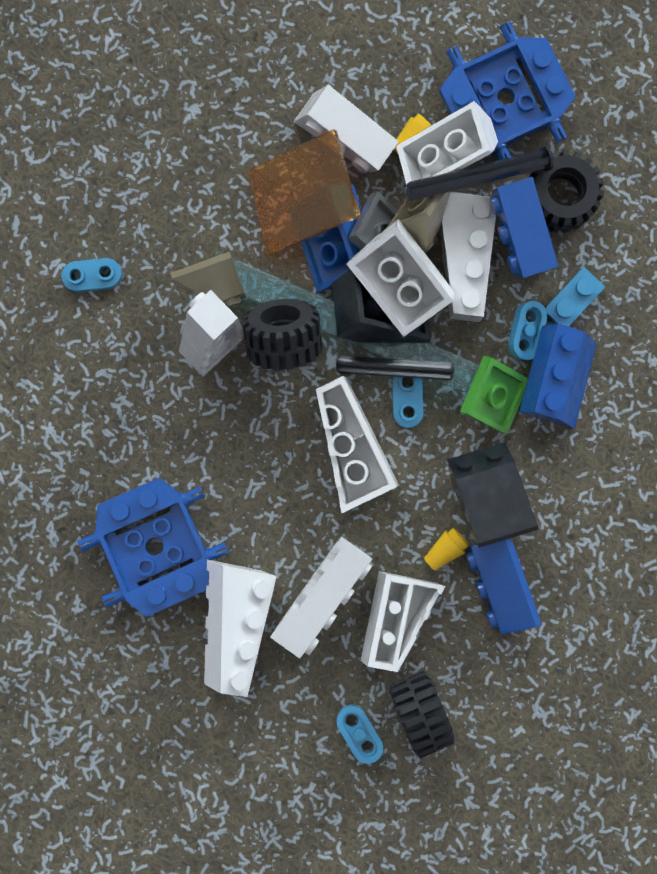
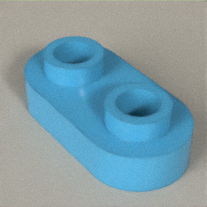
[61,258,123,293]
[508,301,547,361]
[392,377,423,428]
[337,704,383,764]

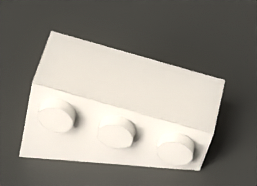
[294,84,399,173]
[360,571,446,672]

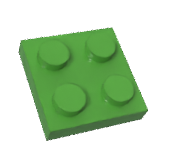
[460,356,528,435]

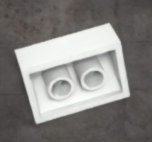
[396,101,498,185]
[347,219,454,337]

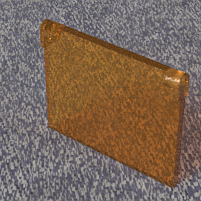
[247,129,360,255]

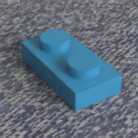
[545,267,605,327]

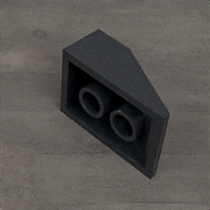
[332,269,431,343]
[447,442,539,548]

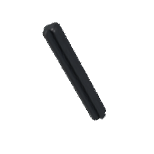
[336,356,455,381]

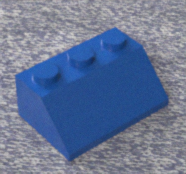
[489,177,559,279]
[290,184,362,293]
[519,323,597,429]
[465,538,542,634]

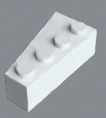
[439,192,496,322]
[179,290,244,377]
[316,376,399,513]
[270,536,372,658]
[204,559,277,697]

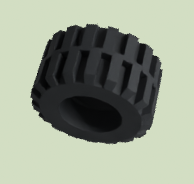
[529,150,604,233]
[242,299,322,371]
[389,670,455,759]

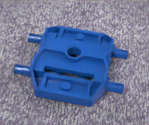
[439,21,576,160]
[78,478,230,617]

